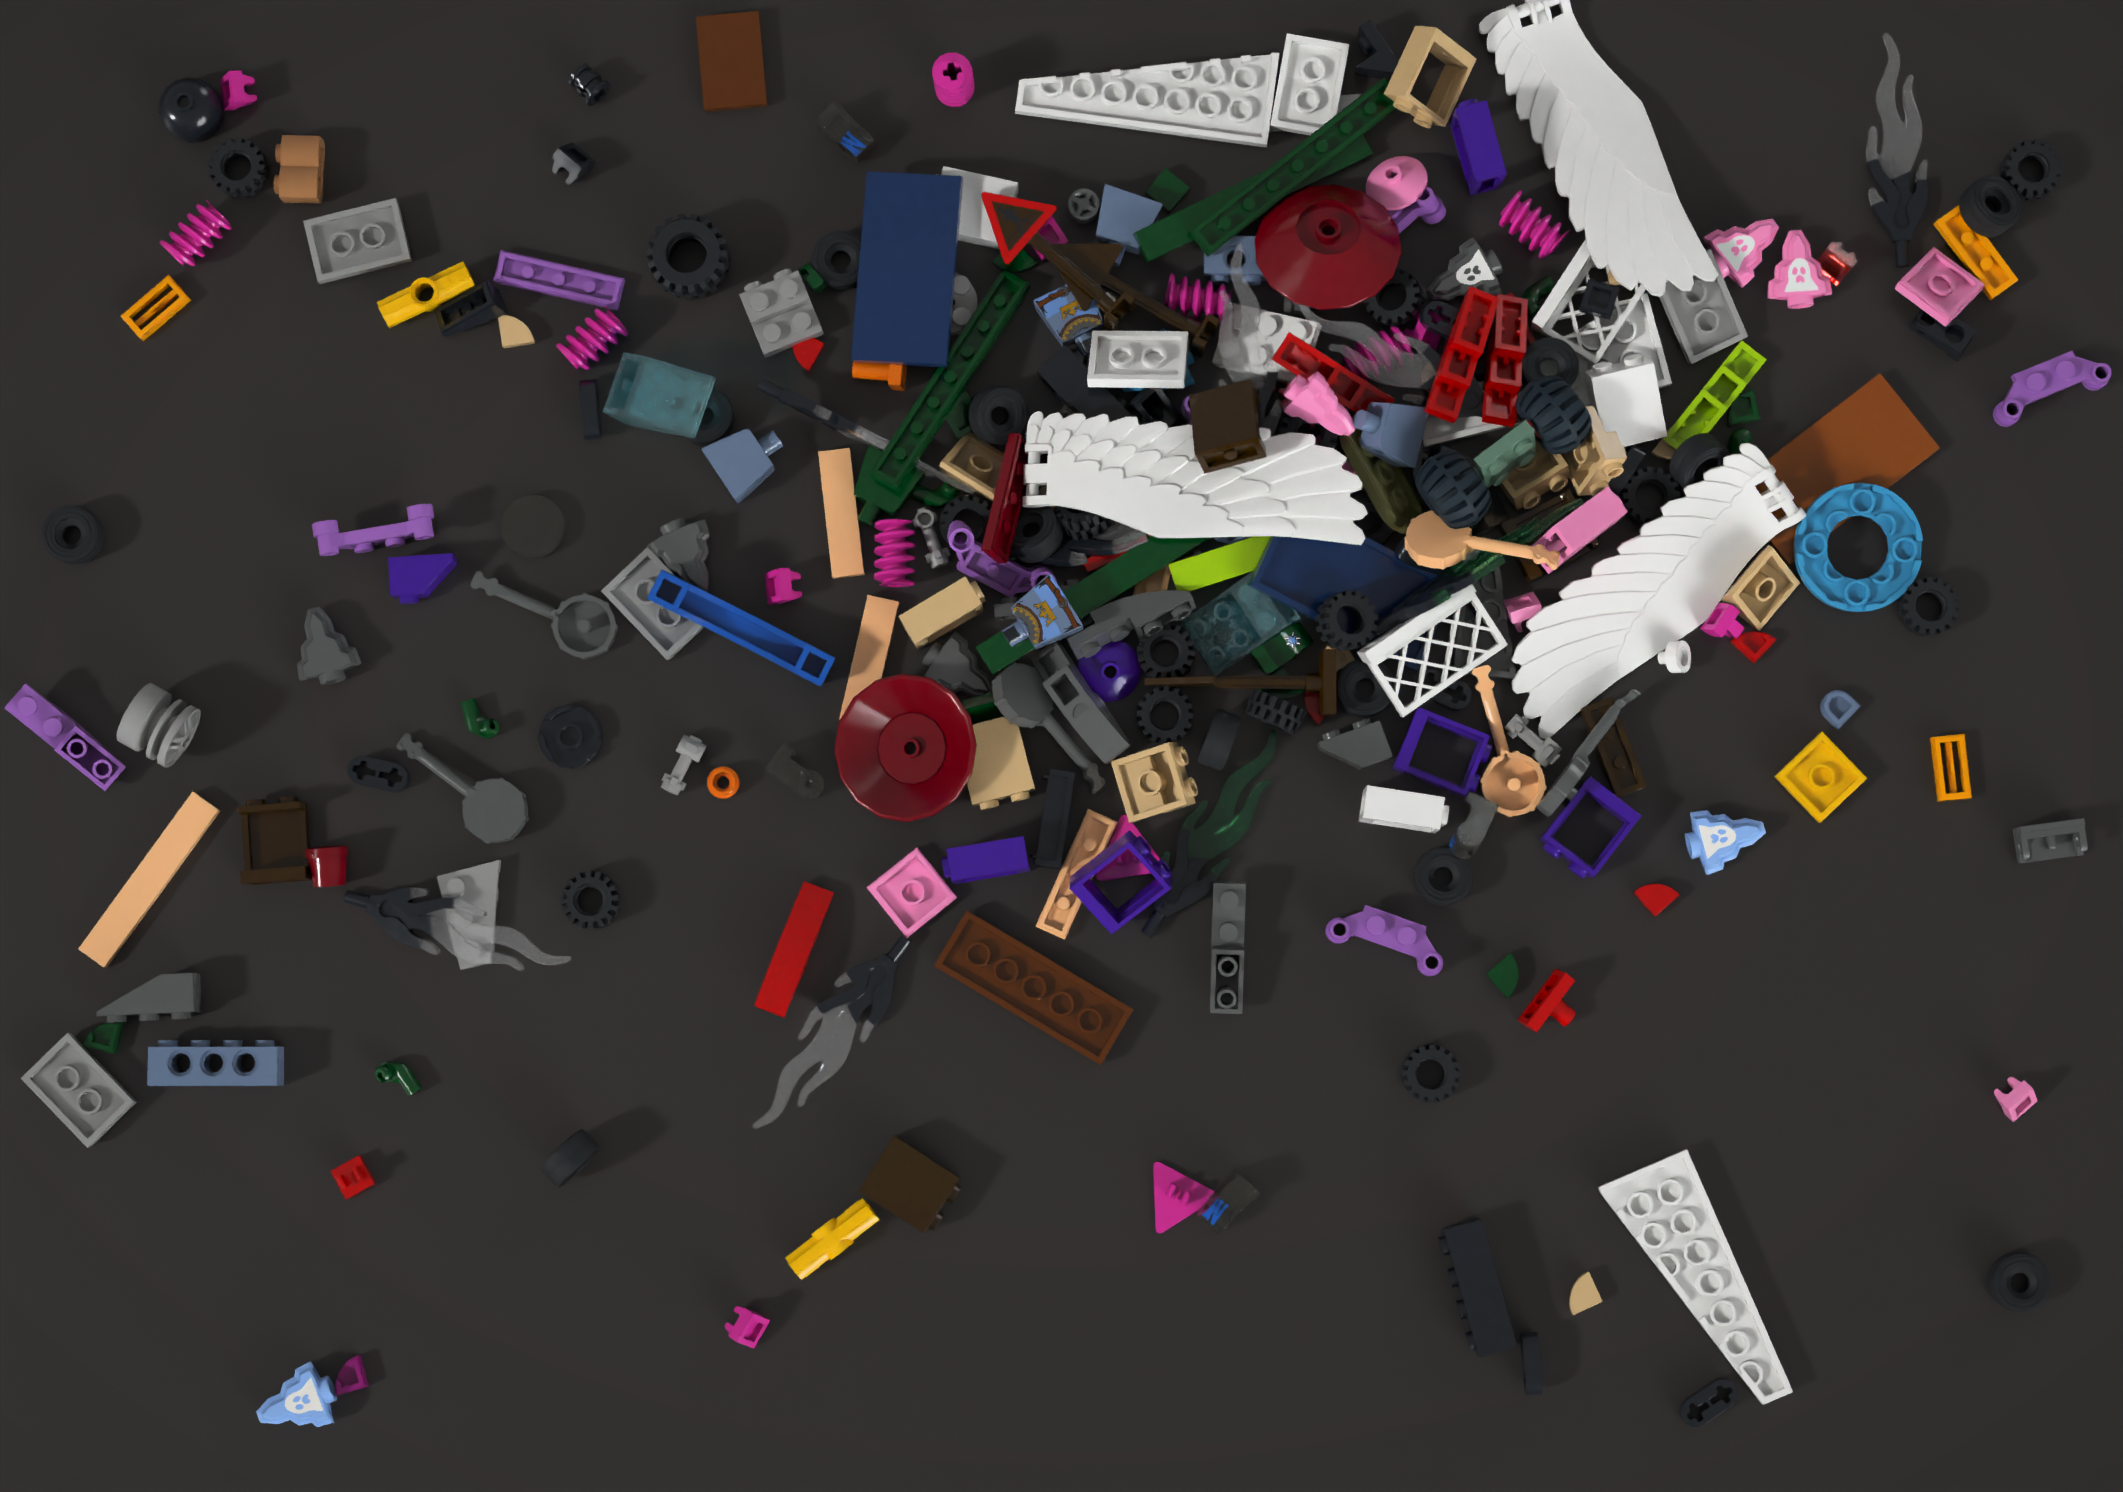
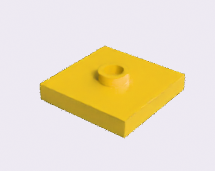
[1774,732,1867,823]

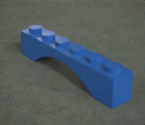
[647,569,835,687]

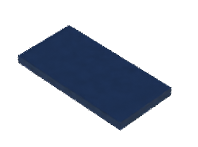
[851,171,963,367]
[1248,536,1440,671]

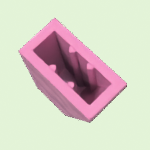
[1532,486,1628,574]

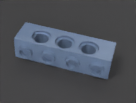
[1203,236,1267,286]
[147,1040,284,1086]

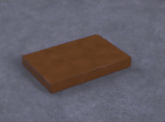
[696,11,768,112]

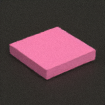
[1895,247,1985,327]
[867,848,957,938]

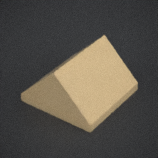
[939,432,1004,504]
[1721,545,1800,631]

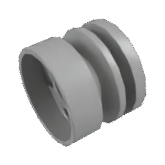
[116,683,201,768]

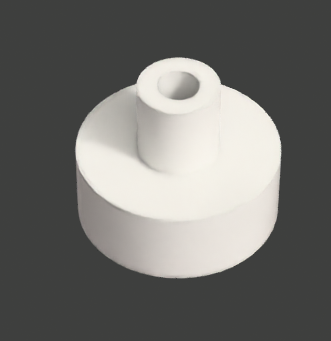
[1658,640,1691,673]

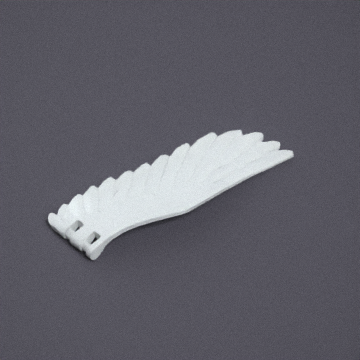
[1479,0,1719,297]
[1022,411,1368,546]
[1511,443,1807,739]

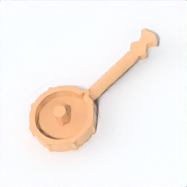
[1404,510,1560,570]
[1472,665,1547,818]

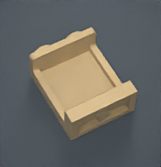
[967,716,1035,811]

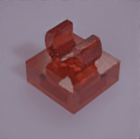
[1817,241,1857,286]

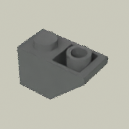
[1317,718,1393,770]

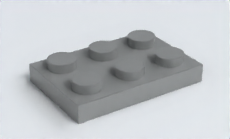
[303,198,412,284]
[1659,249,1748,364]
[601,547,704,661]
[21,1033,137,1148]

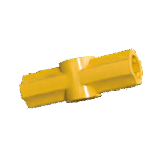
[377,261,475,328]
[785,1198,880,1280]

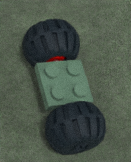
[1415,375,1592,529]

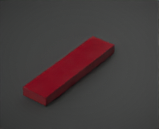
[981,433,1028,564]

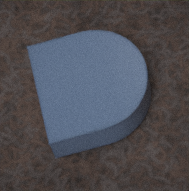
[1820,690,1861,729]

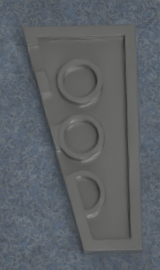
[1452,549,1516,680]

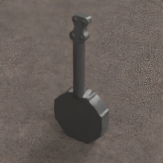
[470,571,619,661]
[992,662,1105,794]
[1536,689,1641,817]
[396,733,529,844]

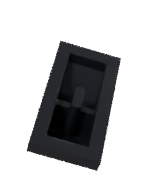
[1130,388,1187,428]

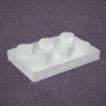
[1270,33,1349,135]
[1212,303,1322,383]
[1087,331,1189,388]

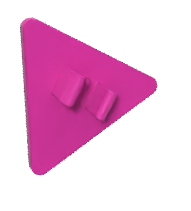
[1096,815,1160,881]
[1153,1162,1217,1233]

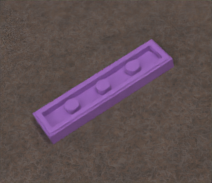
[493,250,625,311]

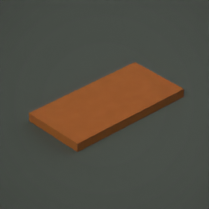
[1755,373,1940,566]

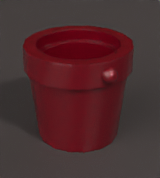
[305,845,348,887]

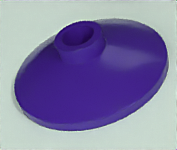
[1077,640,1141,702]

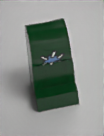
[1250,621,1314,676]

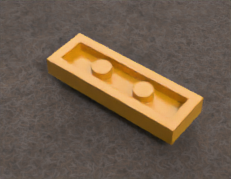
[1933,205,2018,301]

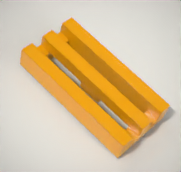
[121,275,191,342]
[1930,734,1972,802]

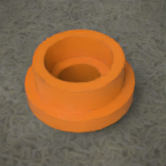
[707,766,740,799]

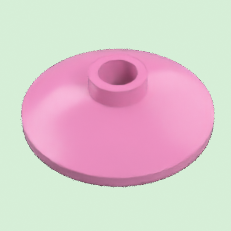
[1366,156,1428,211]

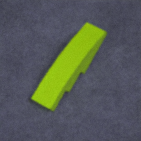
[1662,340,1767,450]
[1168,536,1271,591]

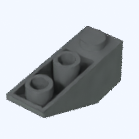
[97,973,201,1023]

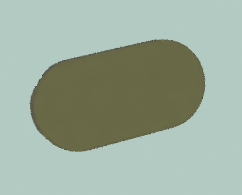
[1339,416,1422,534]

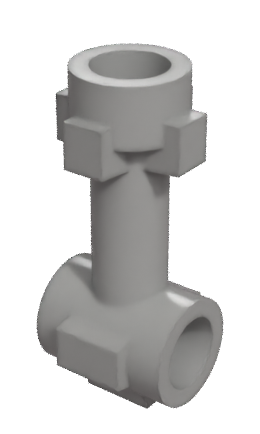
[912,507,950,569]
[1504,713,1562,768]
[661,734,707,796]

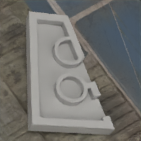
[437,860,501,970]

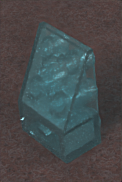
[603,352,716,438]
[1180,570,1301,676]

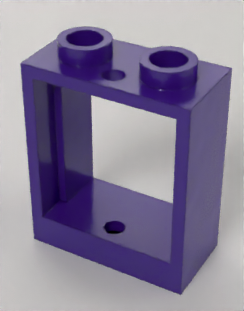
[1450,99,1507,196]
[1392,707,1493,798]
[1540,776,1642,879]
[1069,830,1172,935]
[941,836,1030,884]

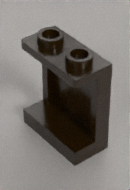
[1189,379,1267,474]
[1498,489,1600,584]
[237,796,312,885]
[859,1135,962,1233]

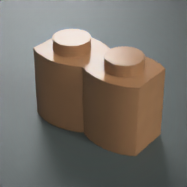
[274,135,325,204]

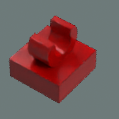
[330,1155,376,1200]

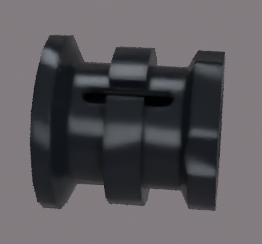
[568,63,611,106]

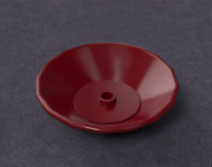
[1254,184,1401,310]
[834,673,977,822]

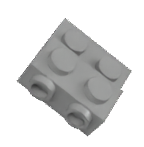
[739,269,824,358]

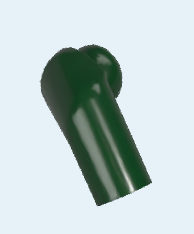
[1522,276,1555,318]

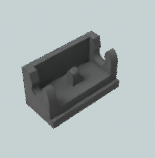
[2012,818,2088,864]

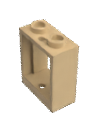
[1384,26,1476,128]
[899,576,986,651]

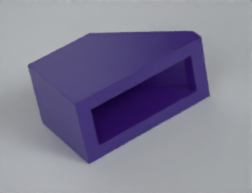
[388,553,458,604]

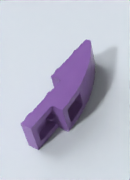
[5,683,126,791]

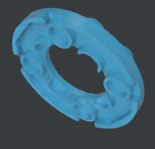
[1793,483,1923,612]

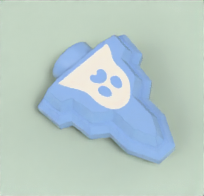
[1685,810,1766,875]
[256,1361,337,1427]

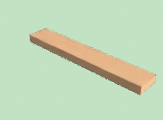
[78,792,220,968]

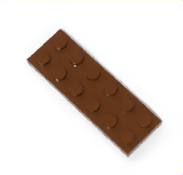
[934,910,1134,1065]

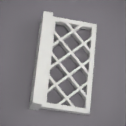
[1530,239,1646,365]
[1357,584,1508,717]

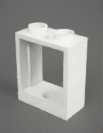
[1358,785,1449,834]

